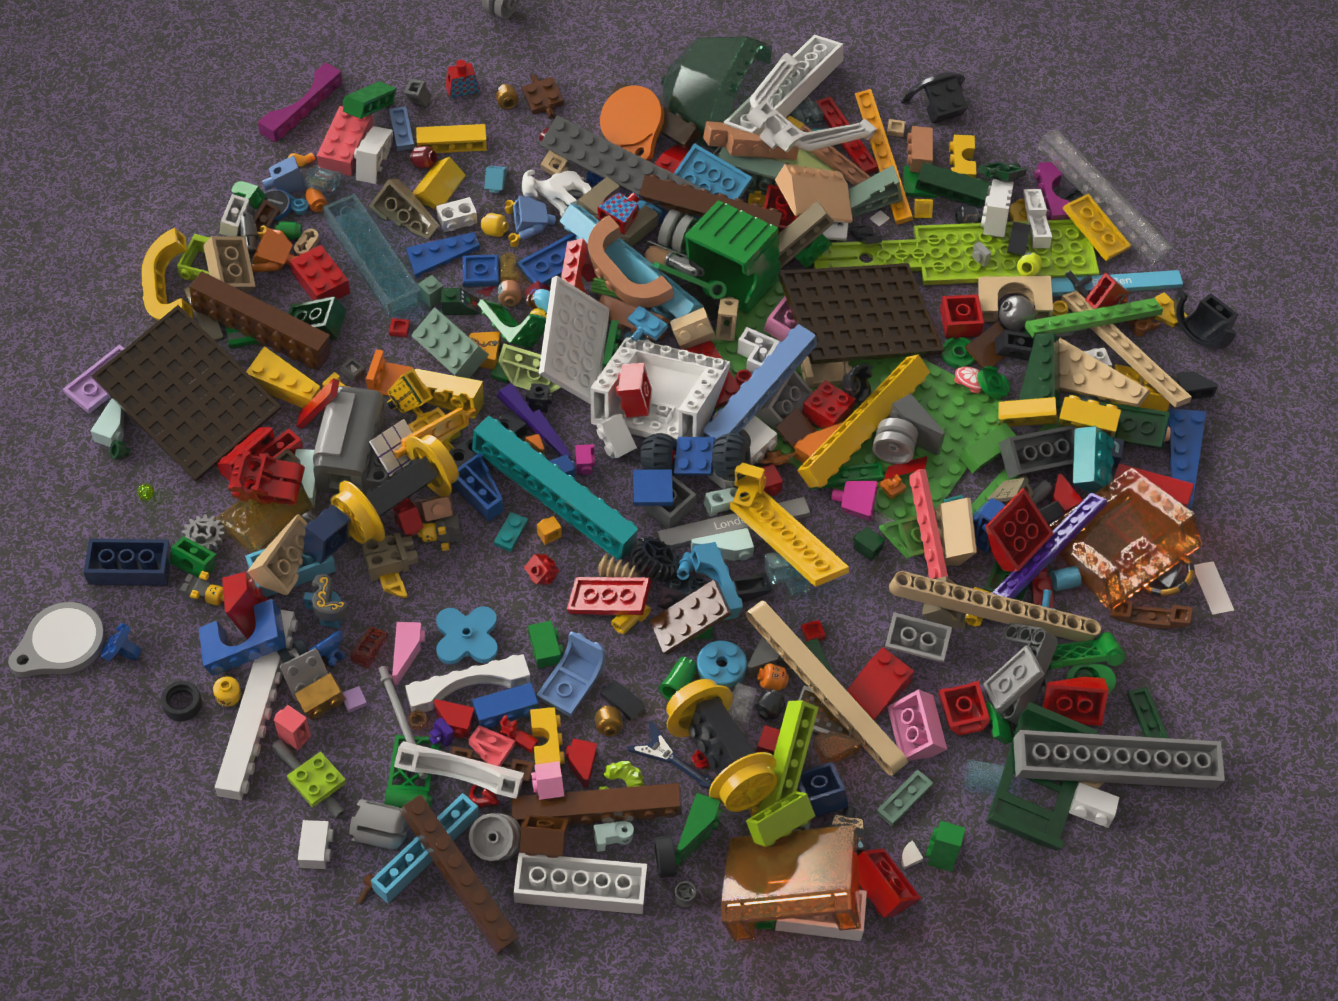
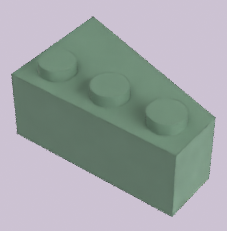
[848,165,903,217]

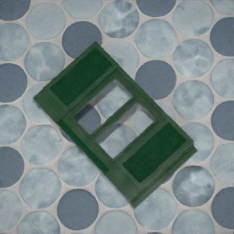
[986,702,1098,851]

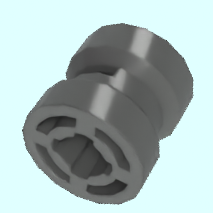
[674,881,696,909]

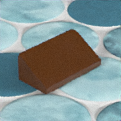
[253,199,280,237]

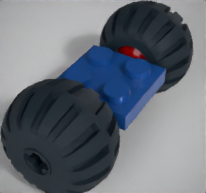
[641,433,751,481]

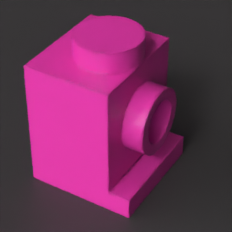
[575,444,595,475]

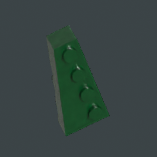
[1019,332,1060,409]

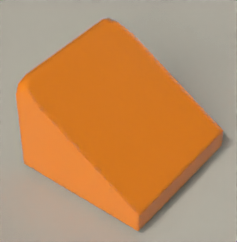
[525,434,545,456]

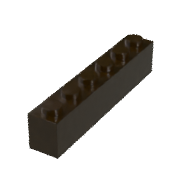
[607,82,701,150]

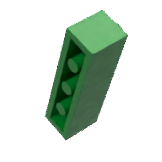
[343,81,397,119]

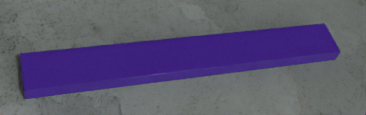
[992,493,1107,599]

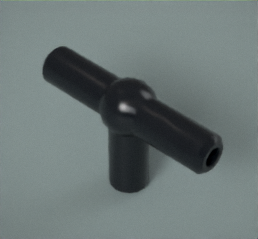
[1065,270,1092,299]

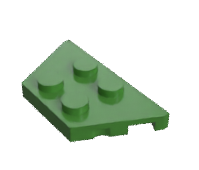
[879,516,925,559]

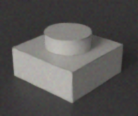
[972,241,992,267]

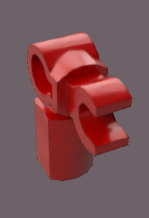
[499,715,538,754]

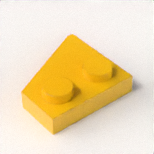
[1154,292,1188,327]

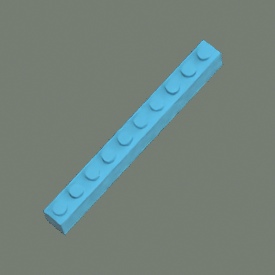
[560,204,703,319]

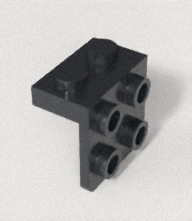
[658,575,709,609]

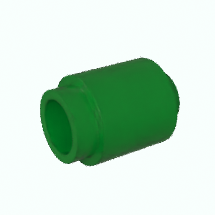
[275,221,302,240]

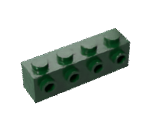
[915,162,990,208]

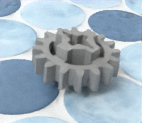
[181,514,225,551]

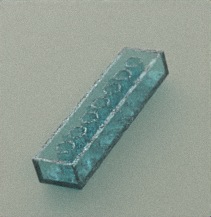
[323,193,422,318]

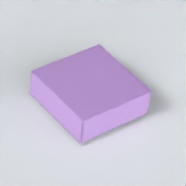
[343,686,367,713]

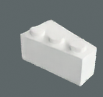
[354,126,393,184]

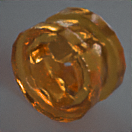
[408,710,427,731]

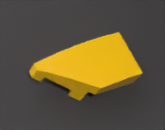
[378,573,407,598]

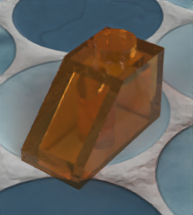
[813,731,862,764]

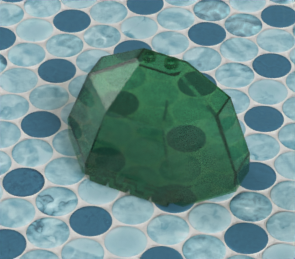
[661,36,772,151]

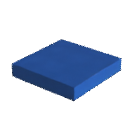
[463,255,499,287]
[633,470,673,506]

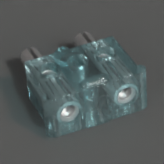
[790,97,824,126]

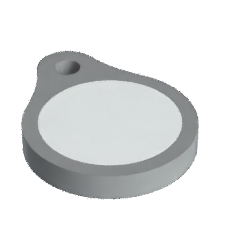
[8,602,105,678]

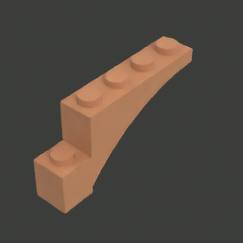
[703,121,799,160]

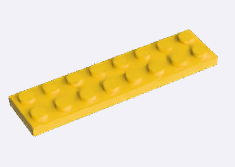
[729,491,849,587]

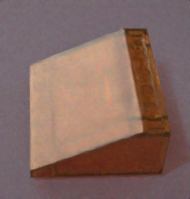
[1049,468,1202,610]
[721,824,861,941]

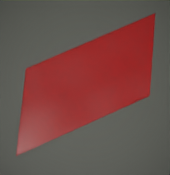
[884,456,928,480]

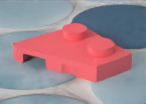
[469,725,515,767]

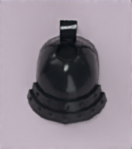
[841,363,873,405]

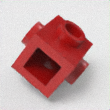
[524,554,559,585]

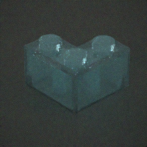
[765,552,810,596]

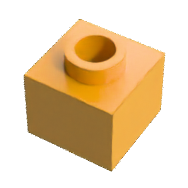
[537,516,562,545]

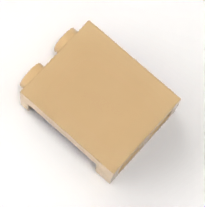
[800,356,852,388]

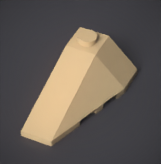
[247,514,307,595]

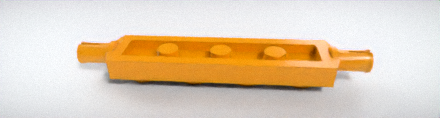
[393,408,477,459]

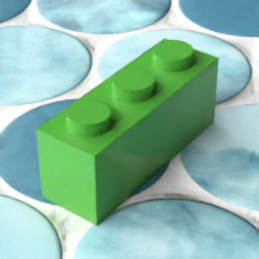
[959,422,1016,474]

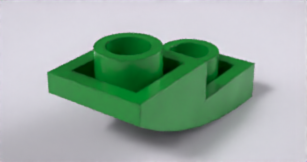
[985,702,1012,745]

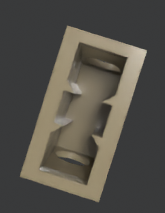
[987,475,1033,506]

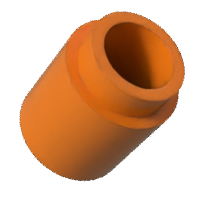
[306,186,328,212]

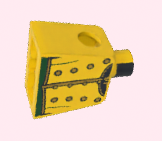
[387,368,433,413]

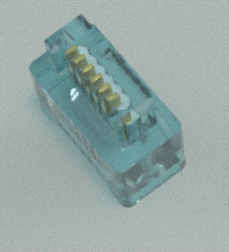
[305,165,342,192]

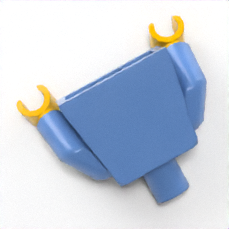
[505,196,556,247]

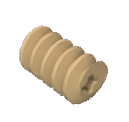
[598,553,641,578]

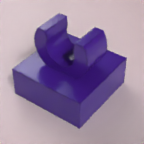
[429,717,454,747]

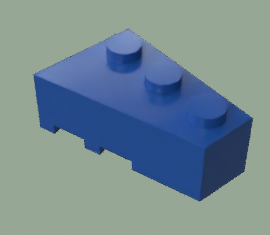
[452,452,503,522]
[972,498,1005,554]

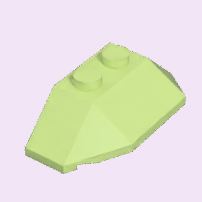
[498,344,561,393]

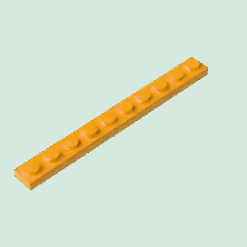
[855,89,913,225]

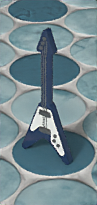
[627,721,713,789]

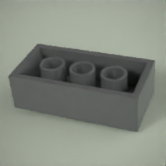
[999,425,1075,479]

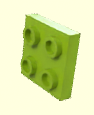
[287,751,346,808]

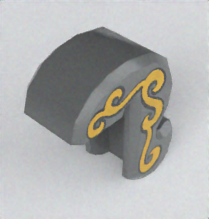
[312,574,349,622]

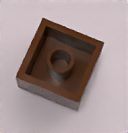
[520,814,569,858]

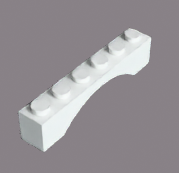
[405,654,530,715]
[394,741,524,799]

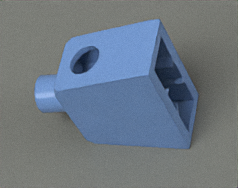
[262,156,307,193]

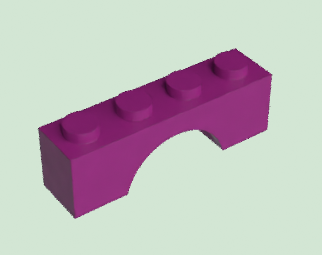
[1034,162,1071,220]

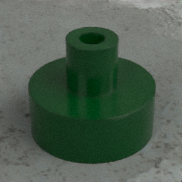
[110,440,130,460]

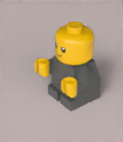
[418,515,462,551]
[180,571,224,606]

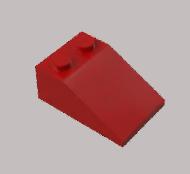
[847,647,914,721]
[1043,677,1109,726]

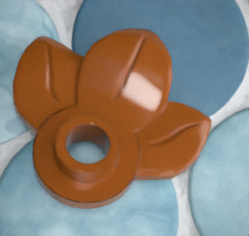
[760,450,796,465]

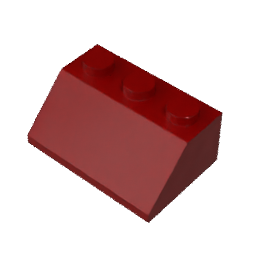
[218,427,275,481]
[222,572,269,639]
[847,848,922,918]

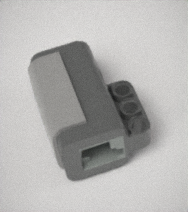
[313,386,390,494]

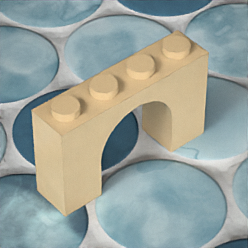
[978,276,1053,322]

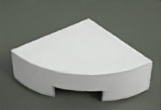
[902,841,923,870]

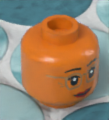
[757,663,789,692]

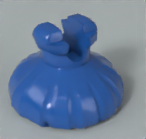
[309,630,346,666]

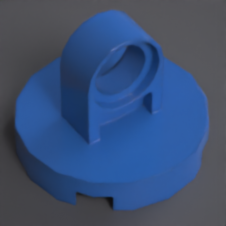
[101,623,142,661]

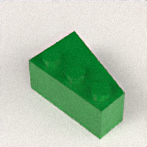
[925,821,965,872]

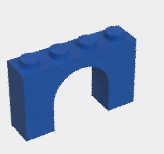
[199,599,286,676]

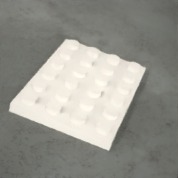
[539,276,610,404]

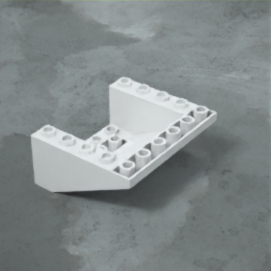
[590,337,730,441]

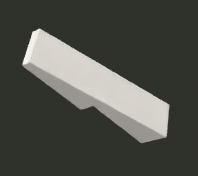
[1023,189,1052,248]

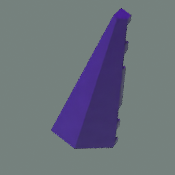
[496,383,571,457]

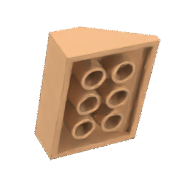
[775,164,853,223]

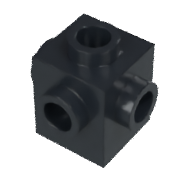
[526,383,553,413]

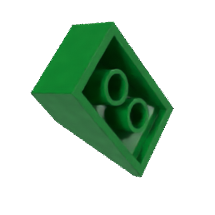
[676,793,723,866]

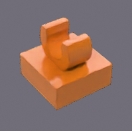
[879,474,906,500]

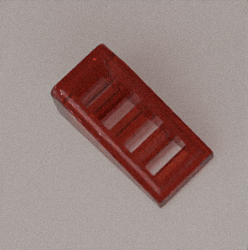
[351,626,388,669]

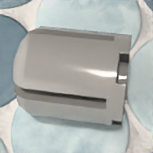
[349,799,409,850]

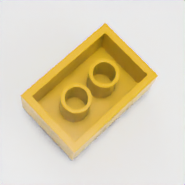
[1059,395,1121,438]

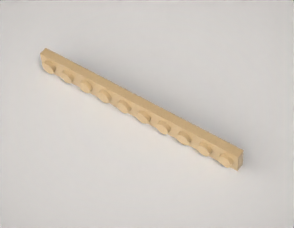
[1061,291,1192,408]

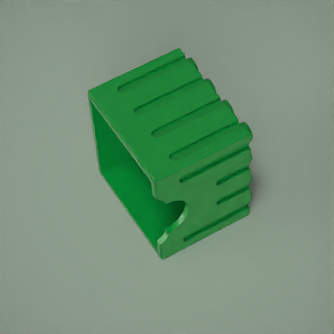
[685,200,780,313]

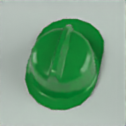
[1066,663,1116,694]

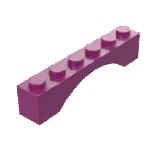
[258,62,343,142]

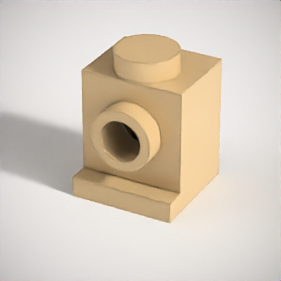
[541,150,569,175]

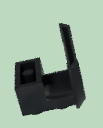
[901,72,968,124]
[1174,289,1239,349]

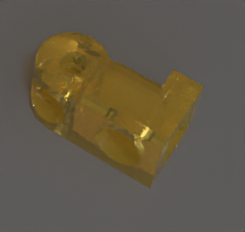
[501,252,519,283]

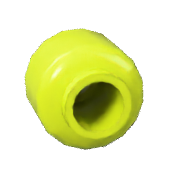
[1017,252,1042,276]

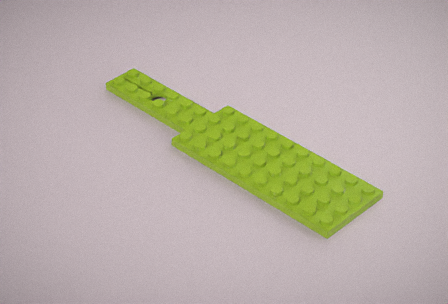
[813,219,1099,285]

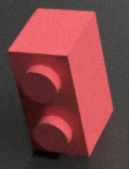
[274,705,311,751]

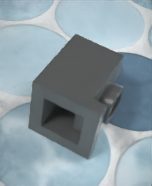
[404,79,432,107]

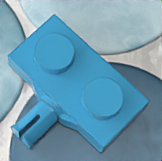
[627,306,668,342]

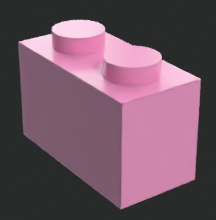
[531,761,564,800]

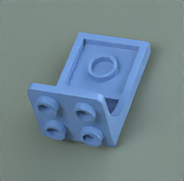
[536,631,605,717]

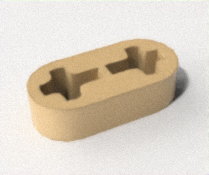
[294,229,319,257]

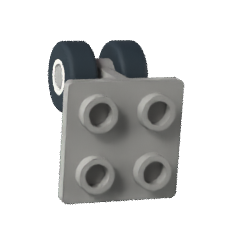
[277,638,328,701]

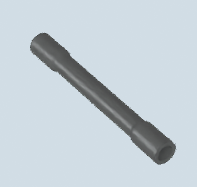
[272,740,346,819]

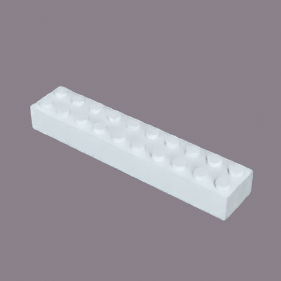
[723,35,843,135]

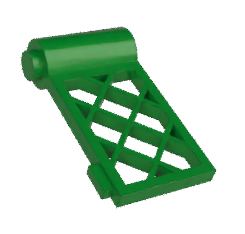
[653,262,727,299]
[1048,632,1126,669]
[384,735,440,808]

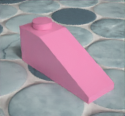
[392,622,425,685]

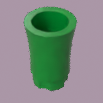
[658,657,697,700]

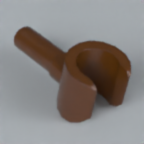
[357,873,374,905]

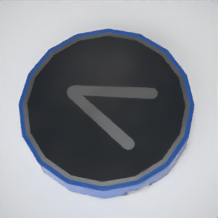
[257,189,291,221]

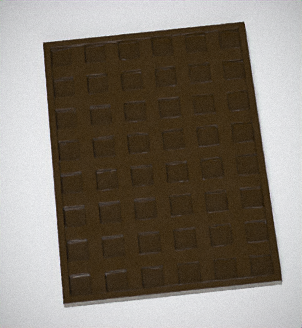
[778,263,944,364]
[91,305,281,482]

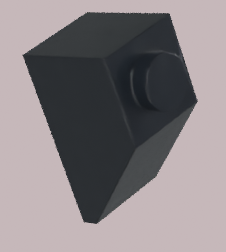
[1175,371,1218,400]

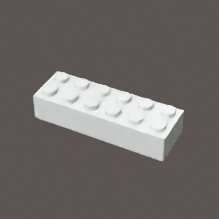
[514,853,647,914]

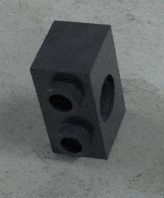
[995,330,1035,361]

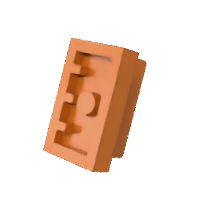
[366,350,413,396]

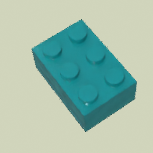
[1073,426,1114,493]

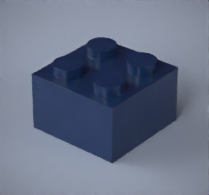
[303,505,351,564]
[797,762,848,818]

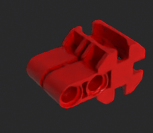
[228,451,305,505]

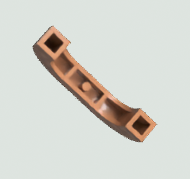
[588,215,674,308]

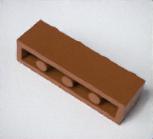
[599,294,670,341]

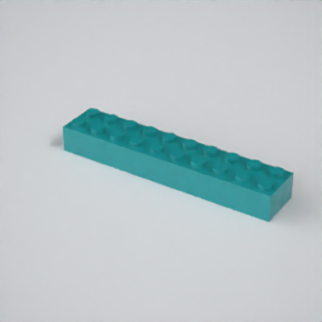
[472,416,638,561]

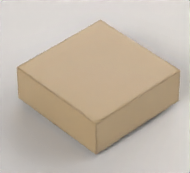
[886,119,906,137]

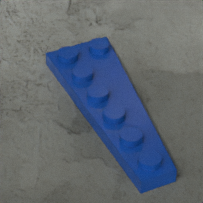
[1168,409,1206,511]

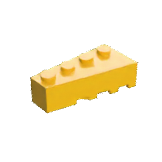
[246,346,321,408]
[415,369,484,419]

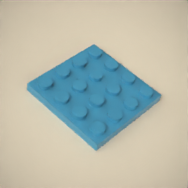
[674,143,753,222]

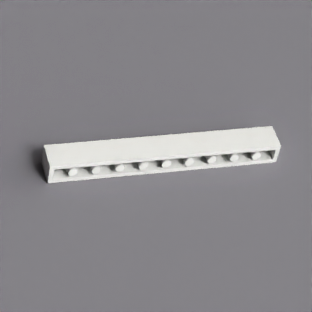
[215,610,298,800]

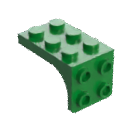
[478,299,546,348]

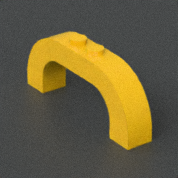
[142,228,194,320]

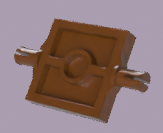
[521,74,564,119]

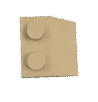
[670,307,717,350]

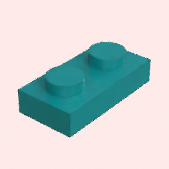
[494,512,528,552]

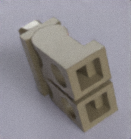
[361,533,418,581]

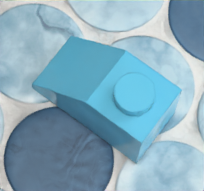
[484,166,508,193]

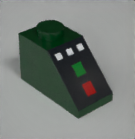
[441,288,479,315]

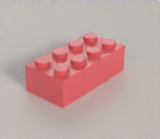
[317,106,374,176]

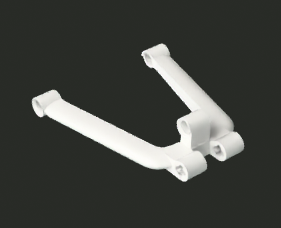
[746,53,877,153]

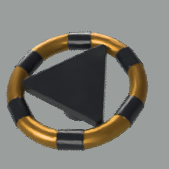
[1137,552,1195,597]

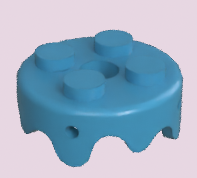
[696,641,747,689]

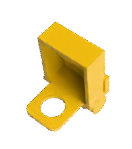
[733,462,766,507]

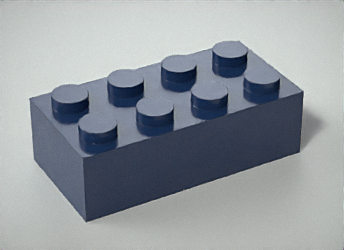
[84,539,171,586]

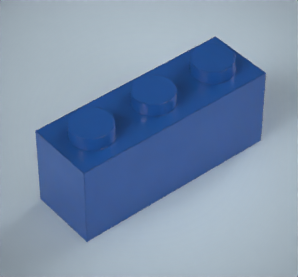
[472,683,539,729]

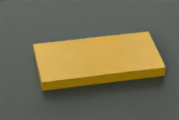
[1062,194,1131,261]

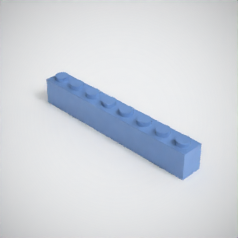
[703,324,818,439]

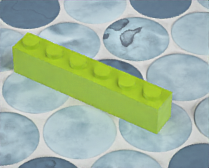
[758,700,819,813]

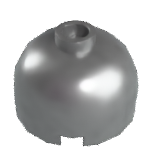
[999,296,1036,332]

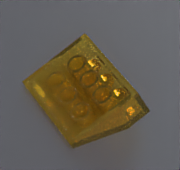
[215,487,313,553]

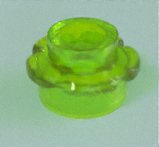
[137,482,154,501]

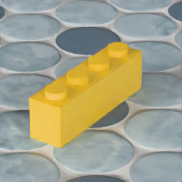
[416,124,487,153]

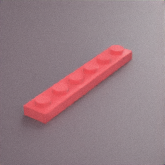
[909,469,948,579]

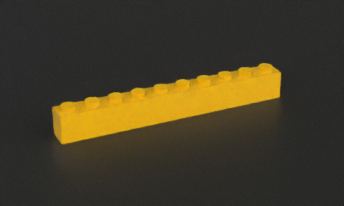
[797,355,930,488]

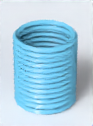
[1050,566,1081,591]

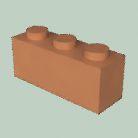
[907,126,933,173]

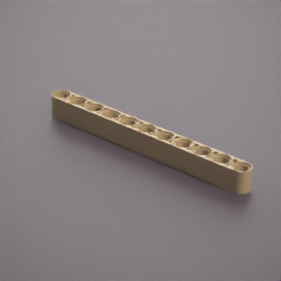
[889,571,1101,642]
[746,601,908,776]

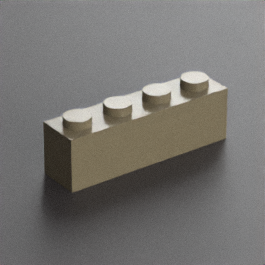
[777,201,835,269]

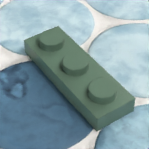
[876,770,933,827]

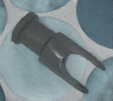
[240,211,258,253]
[664,251,705,277]

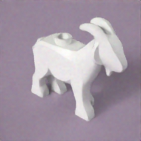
[522,170,592,217]

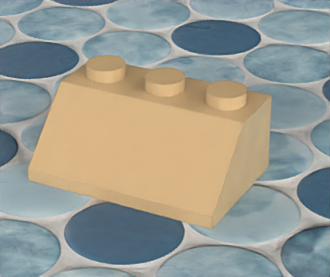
[934,498,977,566]

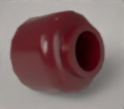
[410,146,437,169]

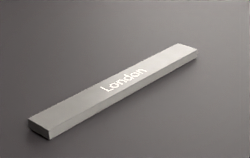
[657,497,810,548]

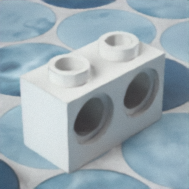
[436,197,477,232]

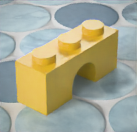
[949,135,976,178]
[530,707,565,769]

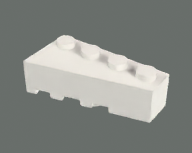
[981,179,1014,237]

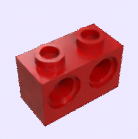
[392,498,424,535]

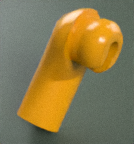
[288,153,315,167]

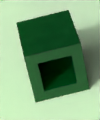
[853,526,885,561]

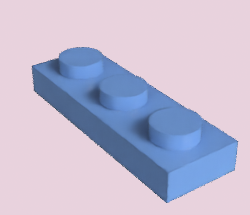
[389,107,414,151]

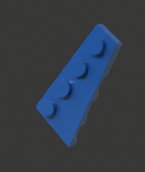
[406,232,480,278]

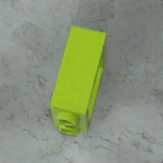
[177,234,209,280]

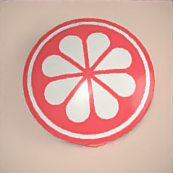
[954,367,982,393]

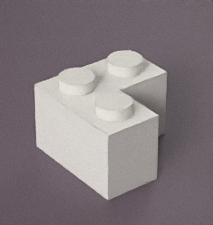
[737,327,780,375]

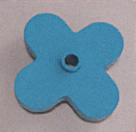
[436,606,498,664]

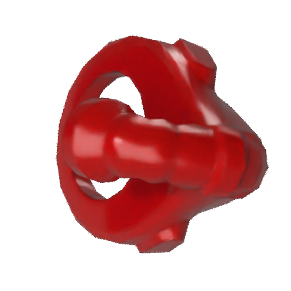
[469,784,499,808]

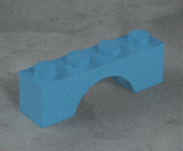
[690,542,743,621]

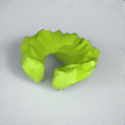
[599,761,645,789]

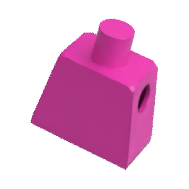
[832,481,878,521]

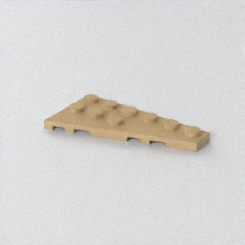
[1059,338,1150,407]

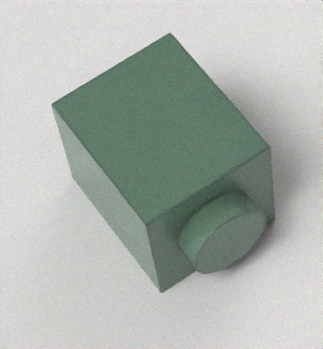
[418,275,444,308]

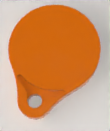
[600,85,664,162]

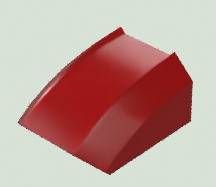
[938,681,990,736]

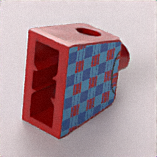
[445,60,480,98]
[598,193,639,234]

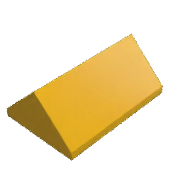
[412,157,466,210]
[999,397,1058,427]

